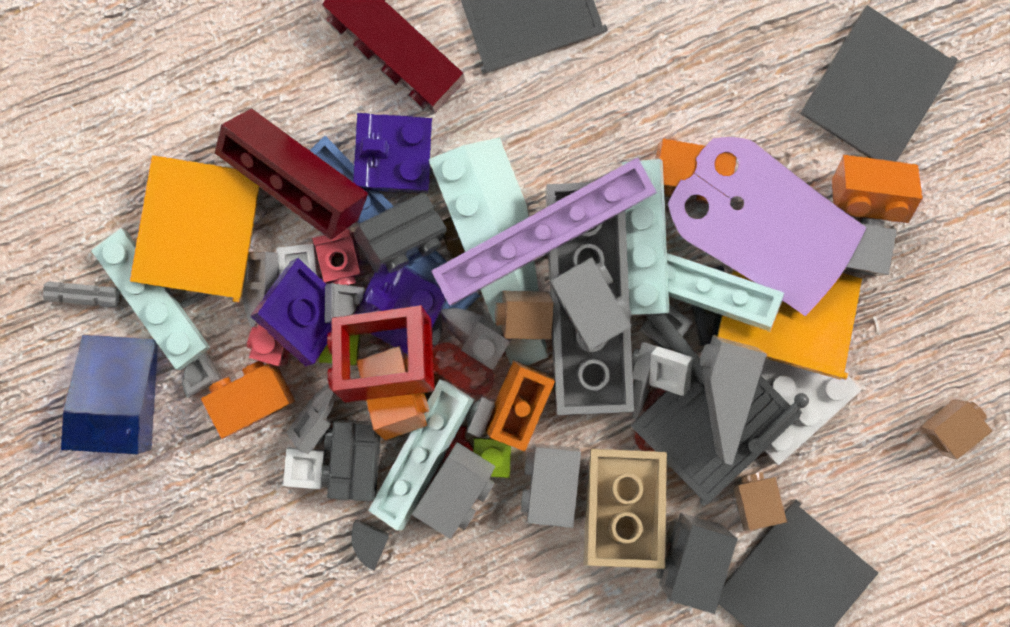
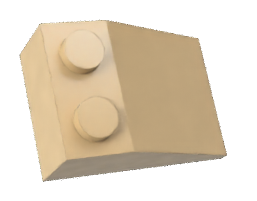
[583,449,667,569]

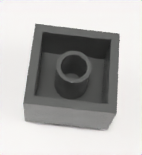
[656,512,738,614]

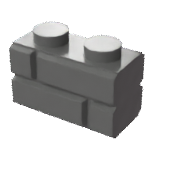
[354,193,447,273]
[321,419,381,501]

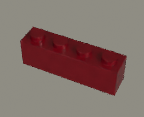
[322,0,465,113]
[215,108,368,240]

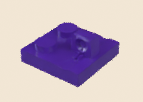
[353,113,432,194]
[250,258,332,367]
[353,266,447,355]

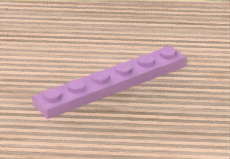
[431,157,657,305]

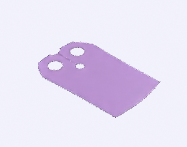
[668,137,867,316]

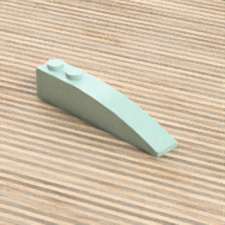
[429,137,548,365]

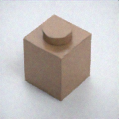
[495,291,554,339]
[920,399,992,460]
[732,472,787,531]

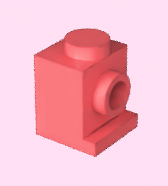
[312,229,364,286]
[247,324,290,366]

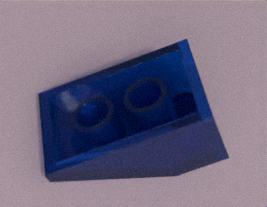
[61,335,158,454]

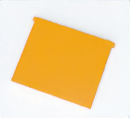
[130,155,260,303]
[714,269,862,380]

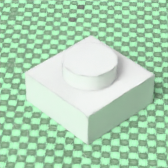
[276,244,319,277]
[649,346,693,396]
[283,447,326,489]

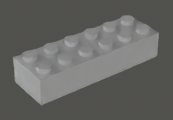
[545,182,634,415]

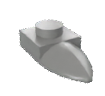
[242,252,279,327]
[441,308,512,370]
[632,342,657,419]
[286,384,336,454]

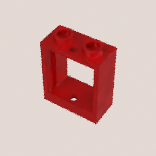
[327,305,434,403]

